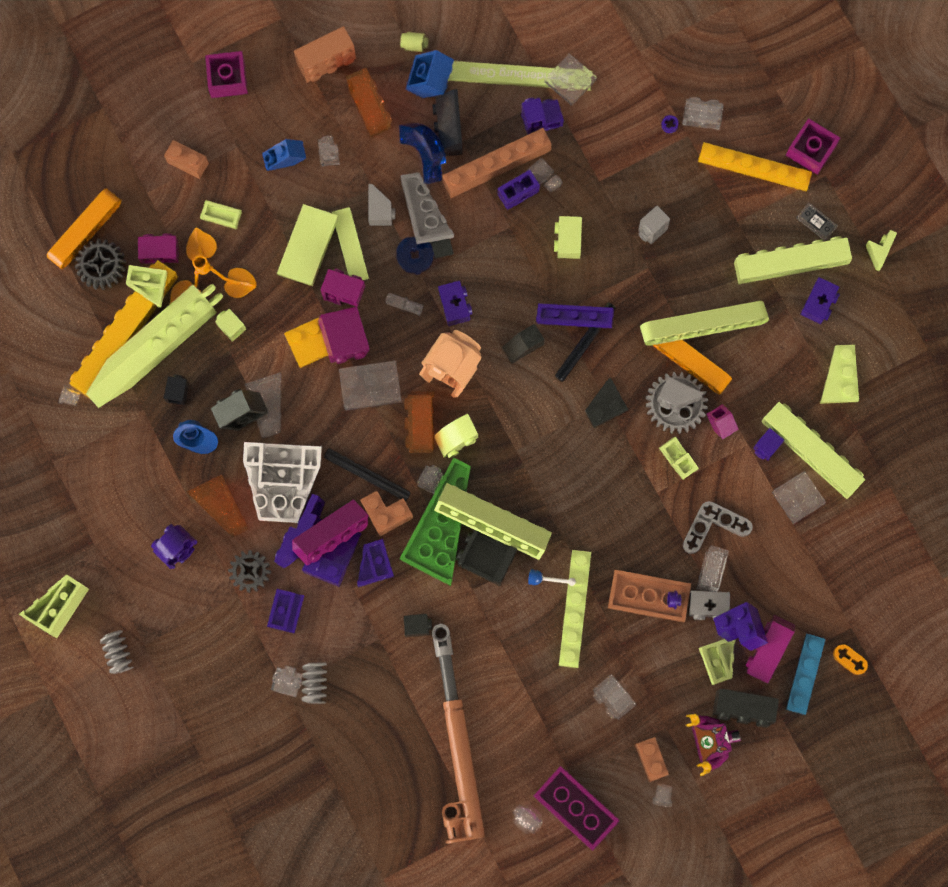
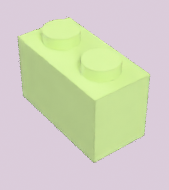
[554,216,582,259]

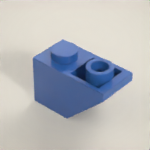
[262,139,306,171]

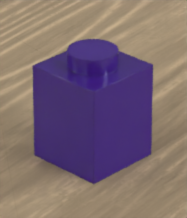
[753,428,784,461]

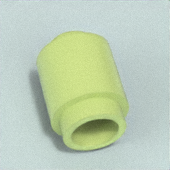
[400,32,428,52]

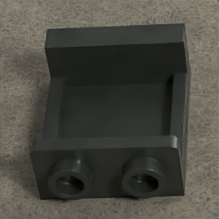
[456,530,517,586]

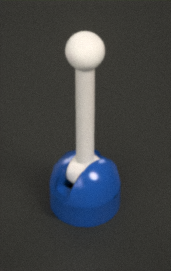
[528,569,576,586]

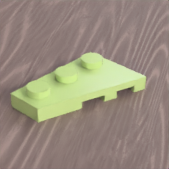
[820,345,859,404]

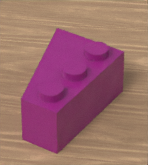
[745,615,795,683]

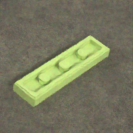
[332,207,369,280]

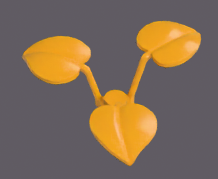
[169,227,257,305]

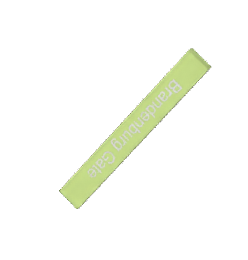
[448,61,592,91]

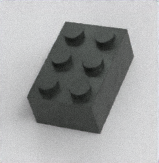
[712,688,779,728]

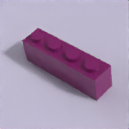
[292,499,368,566]

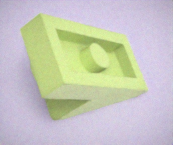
[866,230,897,271]

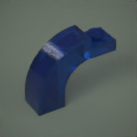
[399,122,446,184]

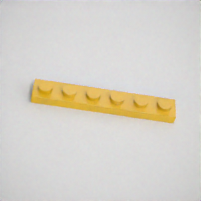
[698,142,812,191]

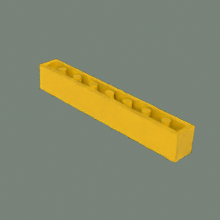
[69,260,178,398]

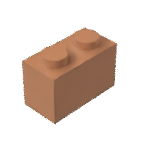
[164,140,209,179]
[635,737,669,782]

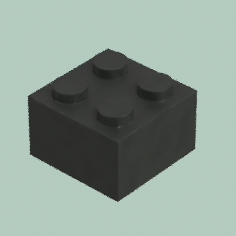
[211,389,269,431]

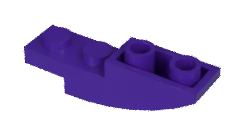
[274,494,326,568]

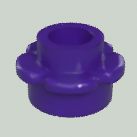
[667,590,681,610]

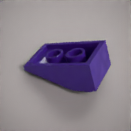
[302,532,361,587]

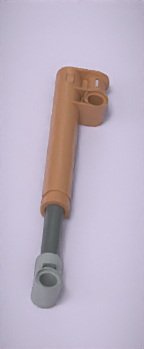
[432,624,485,844]

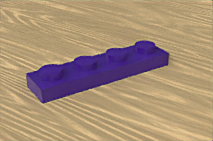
[536,303,614,328]

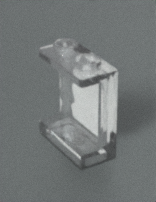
[696,546,729,592]

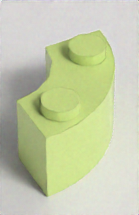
[434,414,478,458]

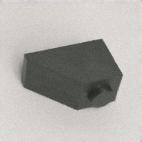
[502,324,545,363]

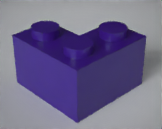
[521,98,564,135]
[713,602,768,651]

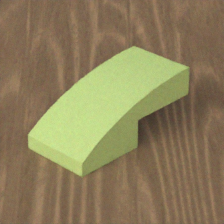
[659,437,699,479]

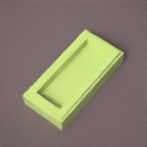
[200,200,242,229]

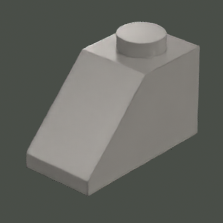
[368,184,396,226]
[657,377,703,409]

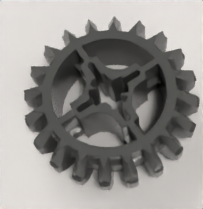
[75,239,127,290]

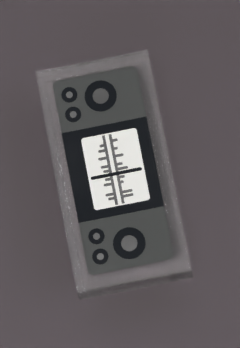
[797,203,838,241]

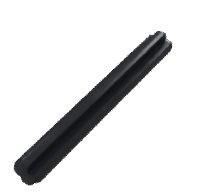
[555,302,616,382]
[324,448,411,501]

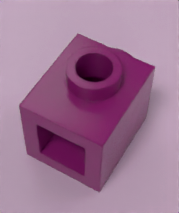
[707,404,738,439]

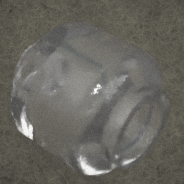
[513,804,543,834]

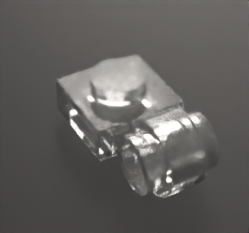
[527,158,563,193]

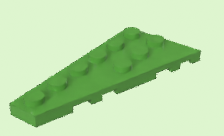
[400,458,471,586]

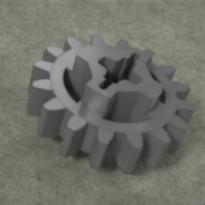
[228,550,271,593]

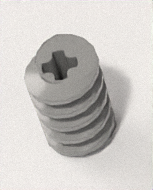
[100,630,134,674]
[302,662,327,704]

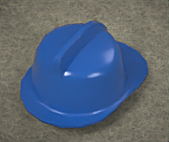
[173,420,218,454]

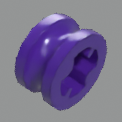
[661,115,678,133]

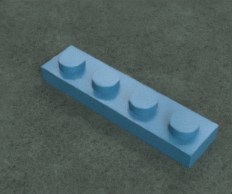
[786,634,825,715]

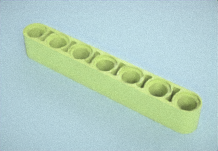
[640,301,769,346]

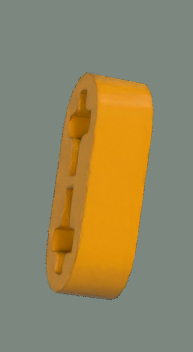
[833,645,868,675]

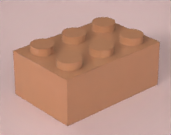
[294,26,356,83]

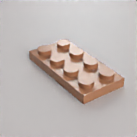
[608,570,691,623]

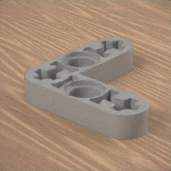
[683,501,753,554]

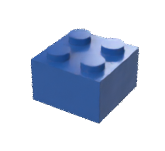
[405,50,454,98]

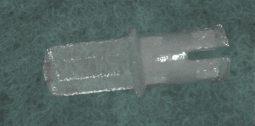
[386,293,424,316]

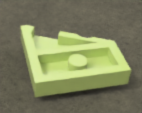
[126,265,168,307]
[699,639,736,685]

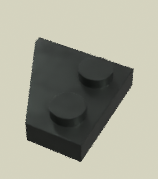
[585,378,628,428]

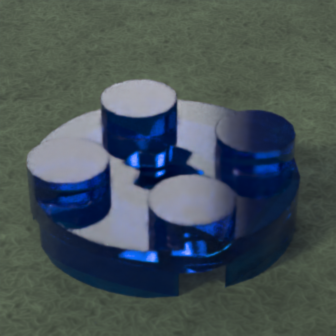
[396,237,434,275]

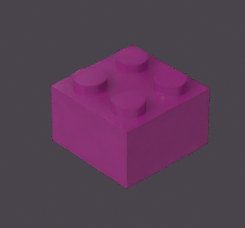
[205,51,248,98]
[786,118,840,175]

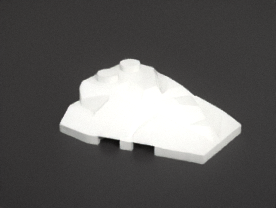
[243,442,322,523]

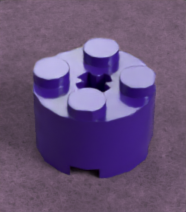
[151,524,198,569]

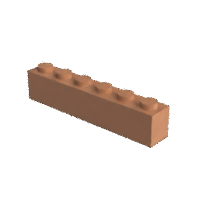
[442,128,551,198]

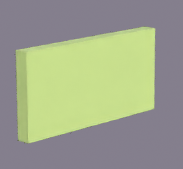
[277,204,339,286]

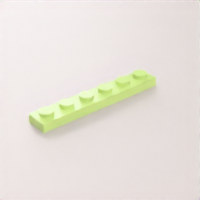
[559,550,591,668]

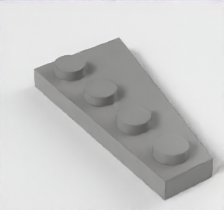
[401,172,454,244]

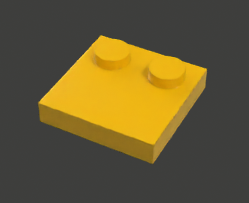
[284,318,328,368]

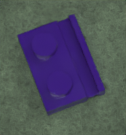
[267,589,304,634]

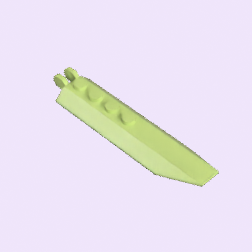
[86,284,223,408]

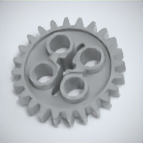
[645,372,708,434]

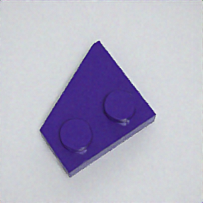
[357,539,394,588]

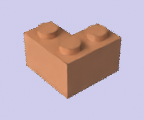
[360,491,413,537]

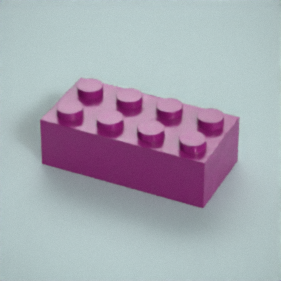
[533,766,619,851]

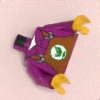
[686,714,741,776]

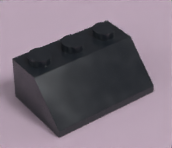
[432,89,463,157]

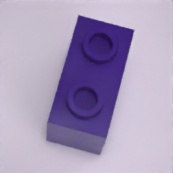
[498,170,540,210]
[800,277,840,324]
[438,281,473,326]

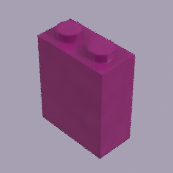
[318,307,370,364]

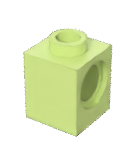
[215,309,246,342]

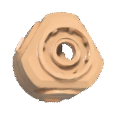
[419,330,482,397]

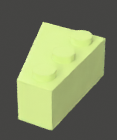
[19,575,89,638]

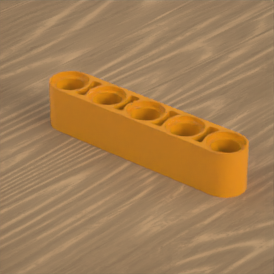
[47,188,122,269]
[652,340,732,395]

